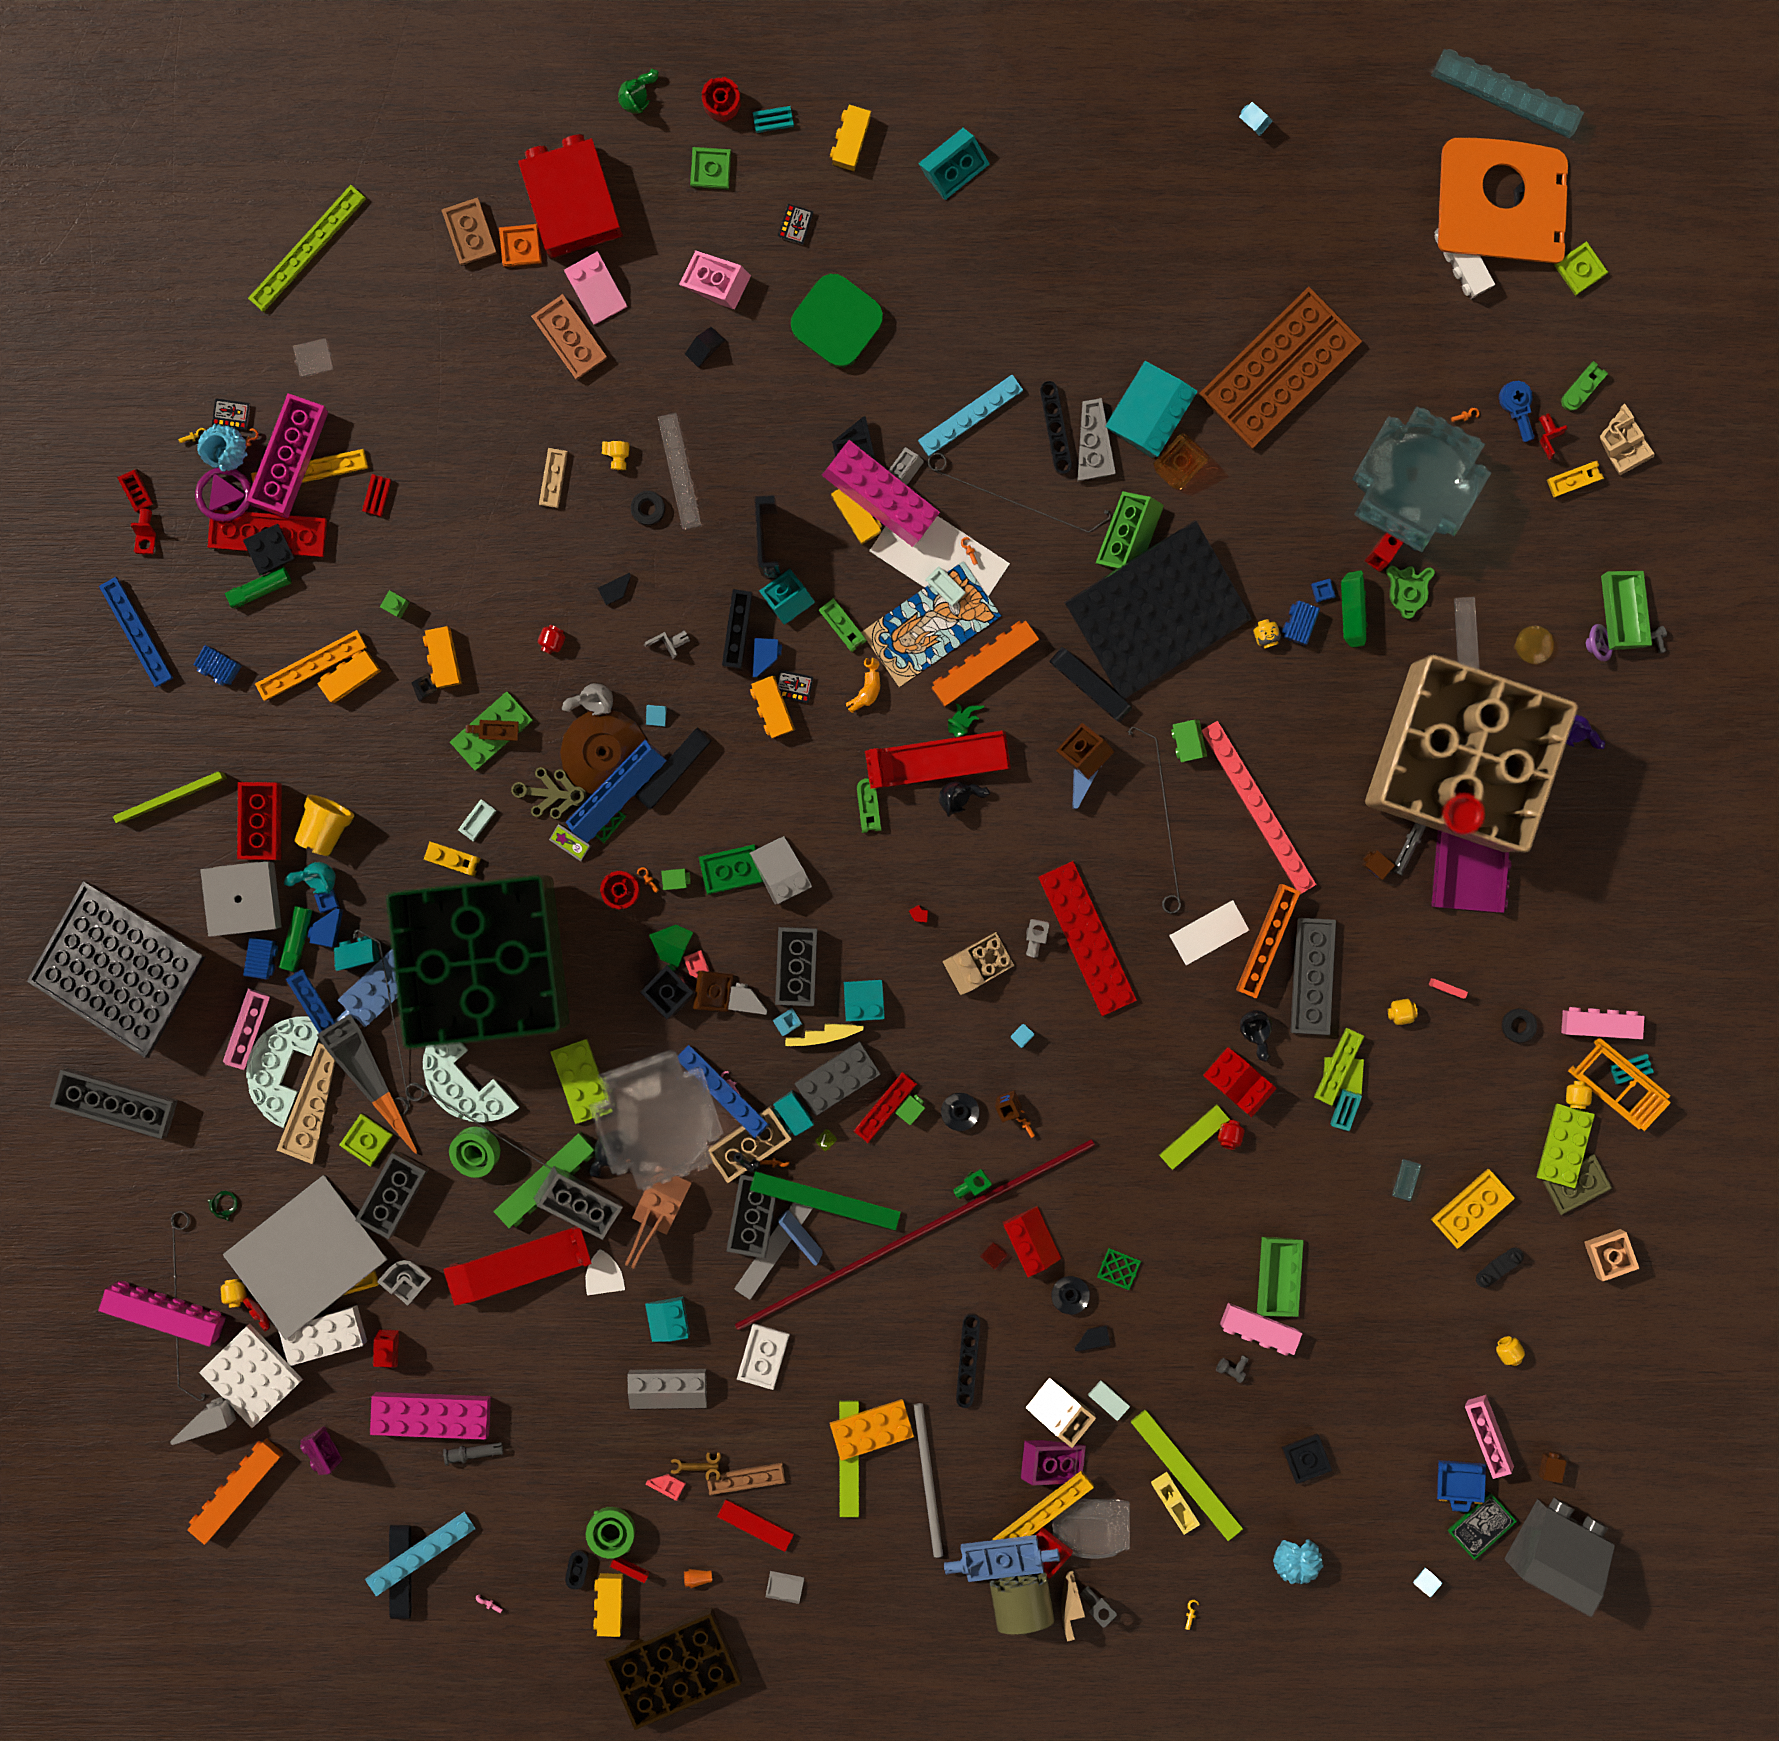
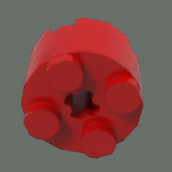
[702,77,741,122]
[600,871,641,909]

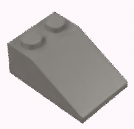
[750,836,812,904]
[170,1397,236,1445]

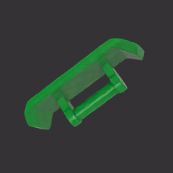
[1341,570,1368,647]

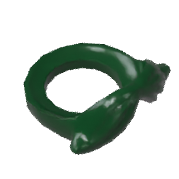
[208,1191,238,1221]

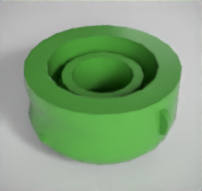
[449,1126,501,1178]
[586,1507,635,1559]

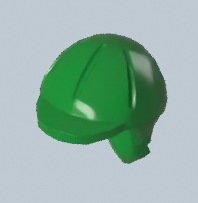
[618,68,659,114]

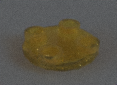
[1515,626,1554,664]

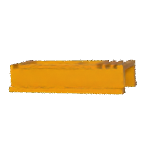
[1568,1037,1671,1131]

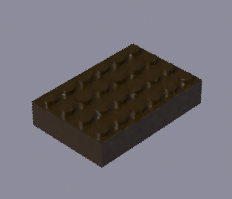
[604,1607,742,1730]

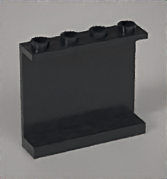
[755,495,781,579]

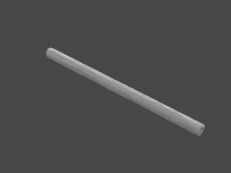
[914,1403,943,1557]

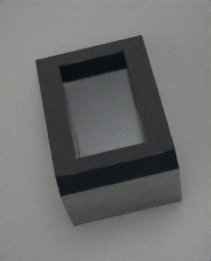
[685,327,725,368]

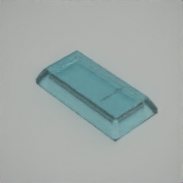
[1392,1159,1421,1201]

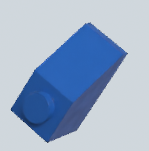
[753,638,782,678]
[308,908,343,947]

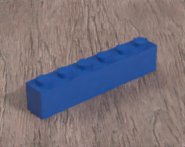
[566,740,666,843]

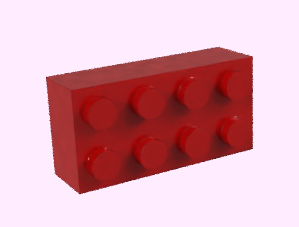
[237,782,282,860]

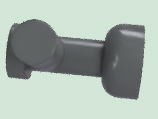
[1651,626,1667,653]
[1216,1356,1249,1383]

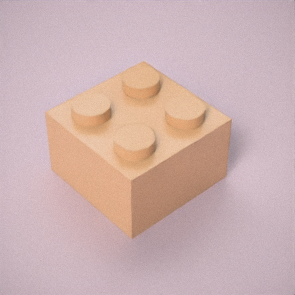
[1584,1229,1639,1281]

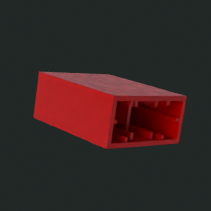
[518,134,623,259]

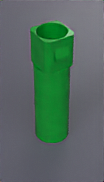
[225,567,292,609]
[279,906,313,972]

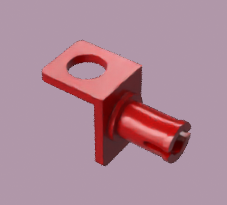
[1539,413,1567,460]
[131,509,156,555]

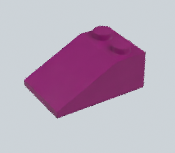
[300,1426,343,1475]
[1021,1440,1086,1485]

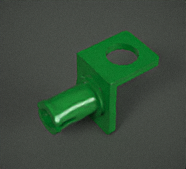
[954,1169,992,1199]

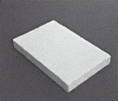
[737,1323,790,1390]

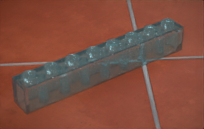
[1431,49,1584,138]

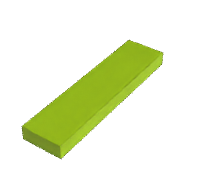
[1314,1028,1364,1106]
[1159,1105,1230,1170]

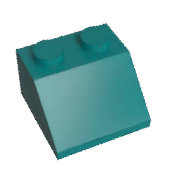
[759,569,815,625]
[334,936,380,971]
[844,980,884,1021]
[773,1090,814,1136]
[645,1297,690,1342]

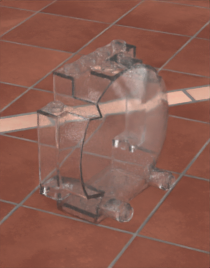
[589,1050,724,1190]

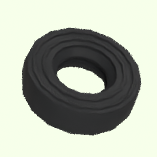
[631,491,665,525]
[1501,1008,1537,1043]

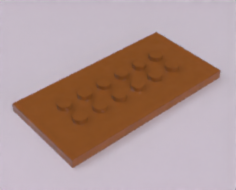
[1198,287,1362,450]

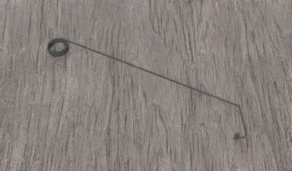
[928,453,1111,532]
[1128,727,1181,913]
[353,930,410,1115]
[405,1083,552,1169]
[171,1211,206,1401]

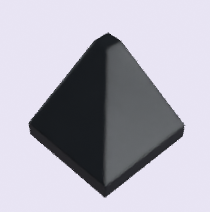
[412,673,438,702]

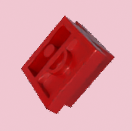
[1203,1047,1277,1118]

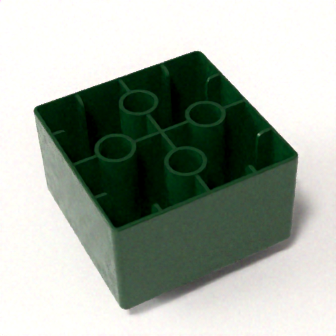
[386,875,570,1049]

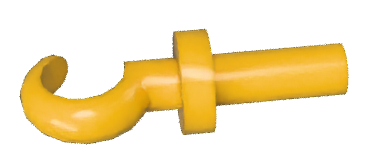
[178,428,206,443]
[1185,1600,1199,1630]

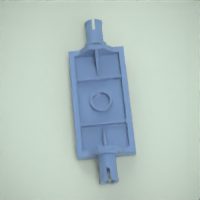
[334,949,397,1027]
[944,1535,1060,1582]

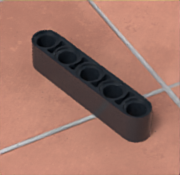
[1049,647,1132,723]
[636,727,712,810]
[389,1525,412,1619]

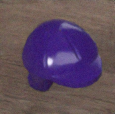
[1565,715,1605,749]

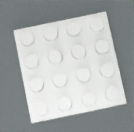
[199,1324,303,1428]

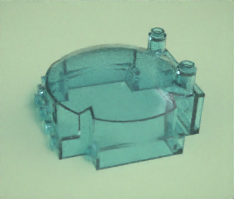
[1352,407,1491,552]

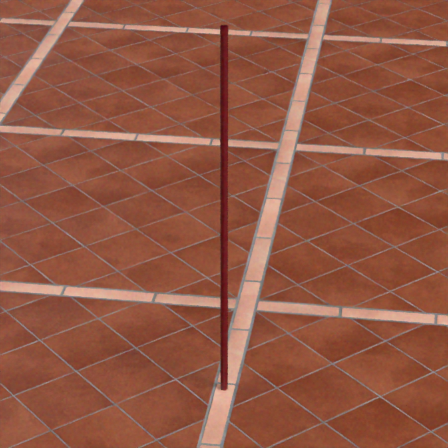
[735,1139,1095,1331]

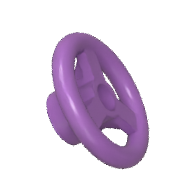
[1586,624,1612,662]

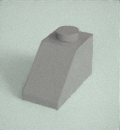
[728,983,768,1015]

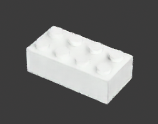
[279,1305,367,1366]

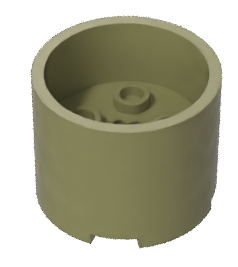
[990,1572,1054,1634]

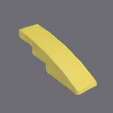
[785,1024,863,1046]

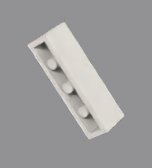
[1434,229,1495,299]

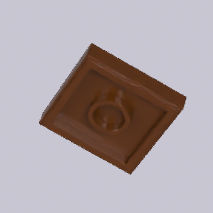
[693,970,734,1012]

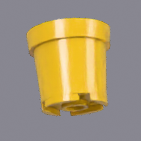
[295,795,354,856]

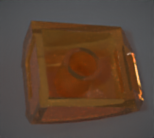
[1153,432,1210,490]

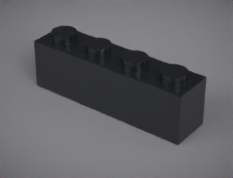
[722,589,753,670]

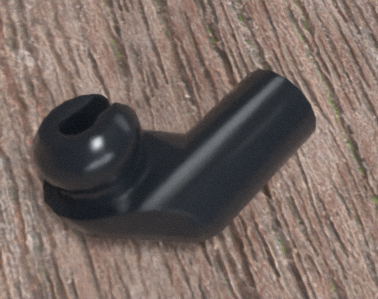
[734,1153,760,1172]

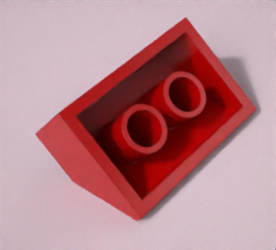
[1003,1206,1061,1277]

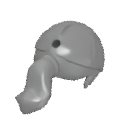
[562,683,613,716]

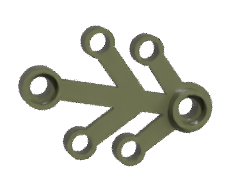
[511,767,587,819]

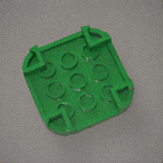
[791,274,883,368]

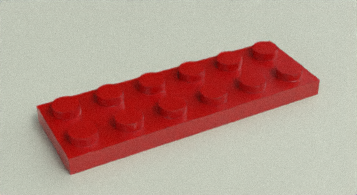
[207,510,327,558]

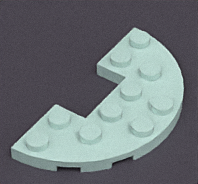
[246,1016,319,1128]
[423,1043,519,1122]

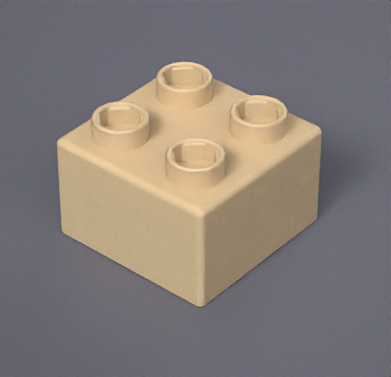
[1365,655,1577,852]

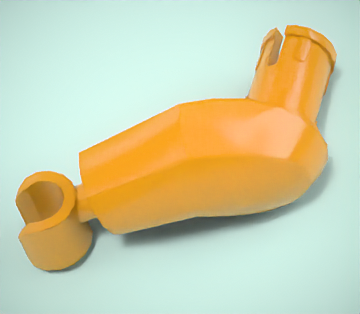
[846,657,880,713]

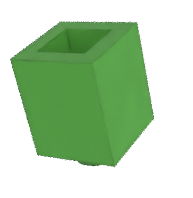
[380,590,410,619]
[661,869,691,890]
[895,1094,925,1125]

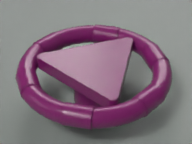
[195,467,251,522]

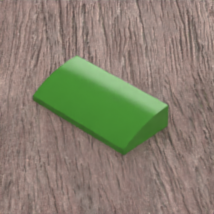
[1601,571,1652,650]
[1257,1237,1303,1317]

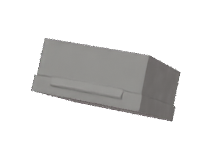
[200,862,282,937]

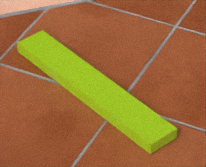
[113,771,227,823]
[839,1401,859,1517]

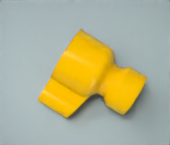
[602,441,630,470]

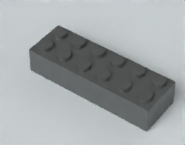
[50,1068,178,1139]

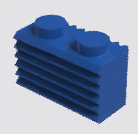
[1282,601,1320,646]
[193,645,242,686]
[243,937,278,979]

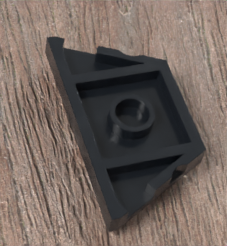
[832,416,875,460]

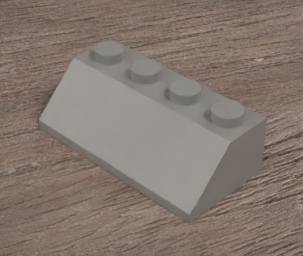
[628,1369,707,1409]

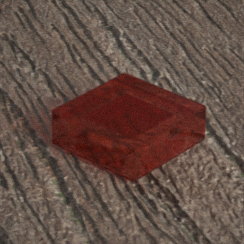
[980,1242,1007,1269]

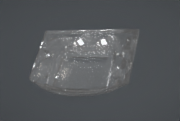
[1053,1499,1130,1559]

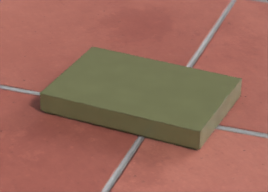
[1542,1154,1612,1215]

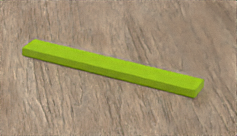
[248,185,366,312]
[1131,1410,1243,1541]

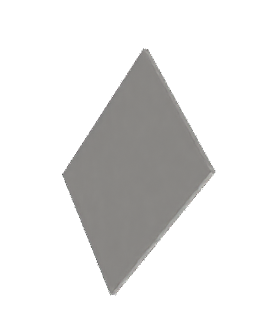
[223,1175,387,1340]

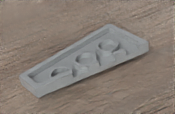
[1077,398,1116,482]

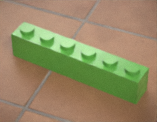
[493,1132,595,1228]

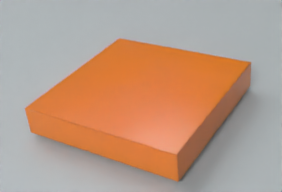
[499,224,542,267]

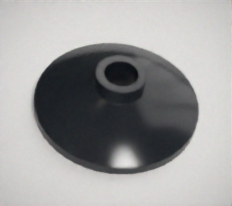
[941,1093,979,1131]
[1051,1276,1090,1315]

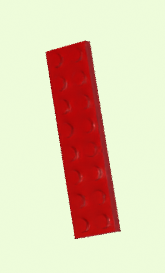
[1038,861,1137,1016]

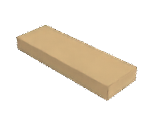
[539,448,568,509]

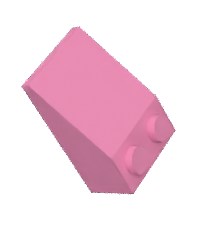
[564,251,627,325]
[679,251,751,310]

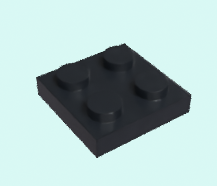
[243,524,295,575]
[1282,1433,1332,1484]

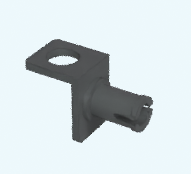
[1080,1586,1117,1628]

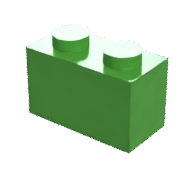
[1171,719,1207,762]

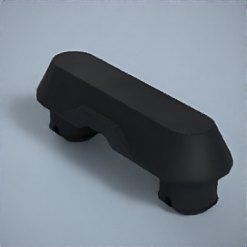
[1476,1247,1524,1288]

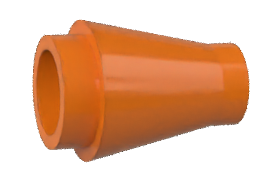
[684,1569,712,1589]

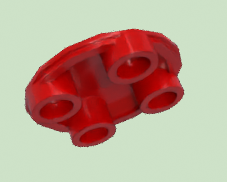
[243,1297,270,1332]

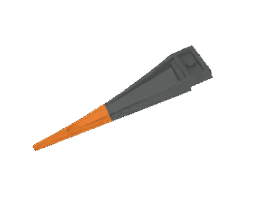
[317,1014,417,1154]

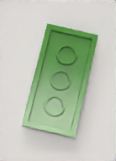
[450,691,533,771]

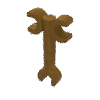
[671,1453,721,1481]

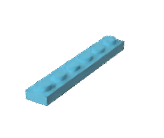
[918,375,1023,457]
[365,1512,475,1596]

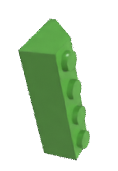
[1096,491,1164,570]

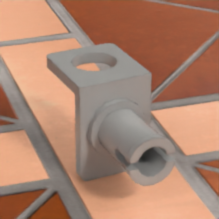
[644,631,690,659]
[1026,919,1049,957]

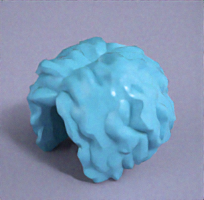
[197,424,247,472]
[1273,1539,1323,1584]

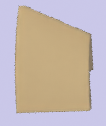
[1600,404,1654,475]
[1061,1571,1085,1641]

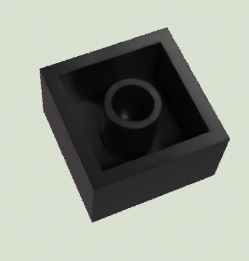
[641,964,696,1019]

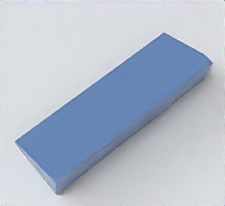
[777,1210,823,1265]

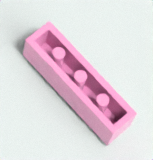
[223,988,270,1070]
[1561,1007,1644,1039]
[1220,1303,1302,1356]
[1465,1395,1514,1479]

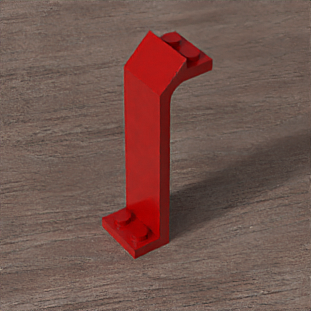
[865,730,1011,789]
[443,1226,592,1306]

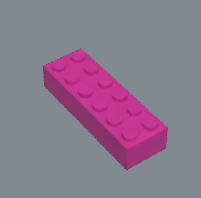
[247,393,328,518]
[822,440,940,547]
[98,1281,226,1346]
[370,1392,491,1439]

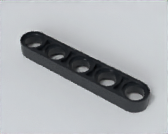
[1040,381,1072,475]
[956,1313,980,1408]

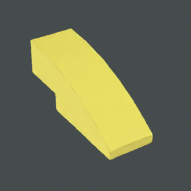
[1151,1472,1200,1535]

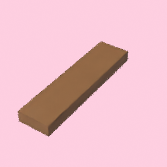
[707,1463,785,1495]

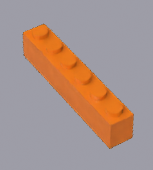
[931,621,1039,707]
[1236,884,1301,999]
[187,1438,284,1545]

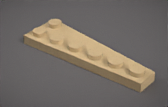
[277,1043,336,1164]

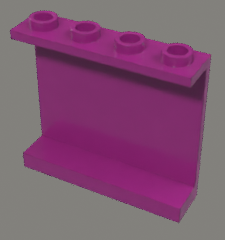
[1431,830,1511,913]

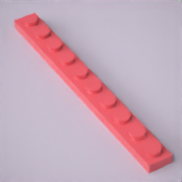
[1202,721,1316,894]

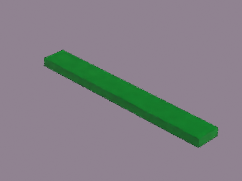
[750,1172,901,1230]

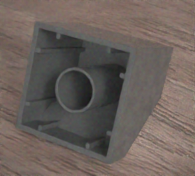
[1505,1497,1615,1617]

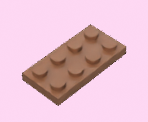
[531,294,607,380]

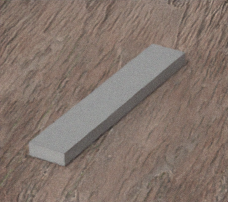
[734,1202,813,1300]

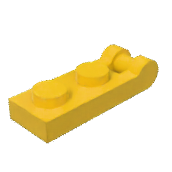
[1547,461,1604,498]
[424,841,481,876]

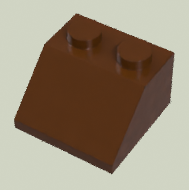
[1056,723,1114,780]

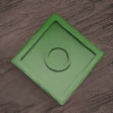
[690,147,731,189]

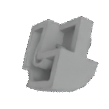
[377,1260,432,1306]

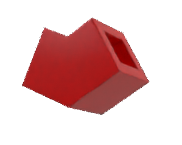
[909,905,928,922]

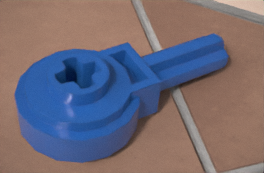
[1499,381,1534,442]

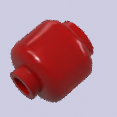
[537,625,566,654]
[1218,1120,1245,1150]

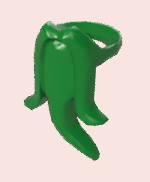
[948,704,984,737]

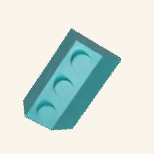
[918,128,990,200]

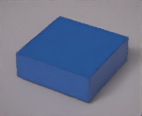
[1311,579,1335,603]
[314,889,340,913]

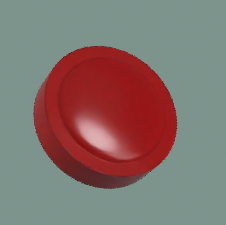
[1442,794,1484,834]

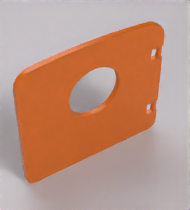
[1438,138,1568,264]

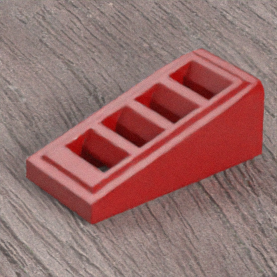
[117,469,153,512]

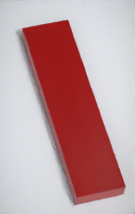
[853,1072,917,1143]
[717,1498,794,1552]

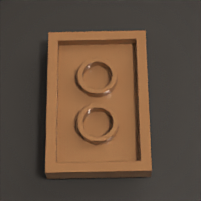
[442,197,497,266]

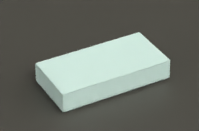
[925,566,966,607]
[458,799,497,841]
[1088,1380,1130,1421]

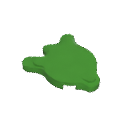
[1386,566,1435,619]

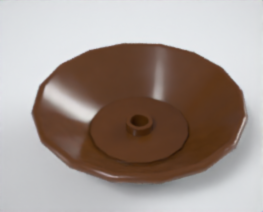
[560,710,645,794]

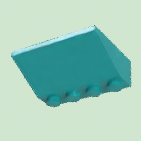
[1105,361,1198,458]

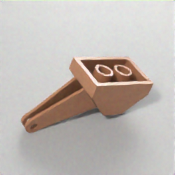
[625,1165,692,1269]

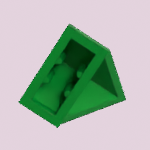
[649,925,693,967]

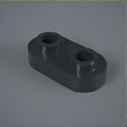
[565,1549,589,1589]

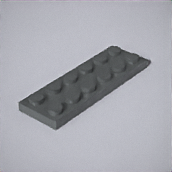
[1290,918,1336,1035]

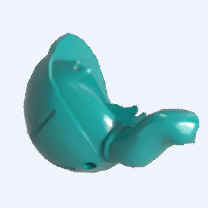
[284,862,336,894]

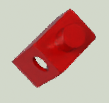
[1365,526,1405,572]
[373,1329,399,1367]

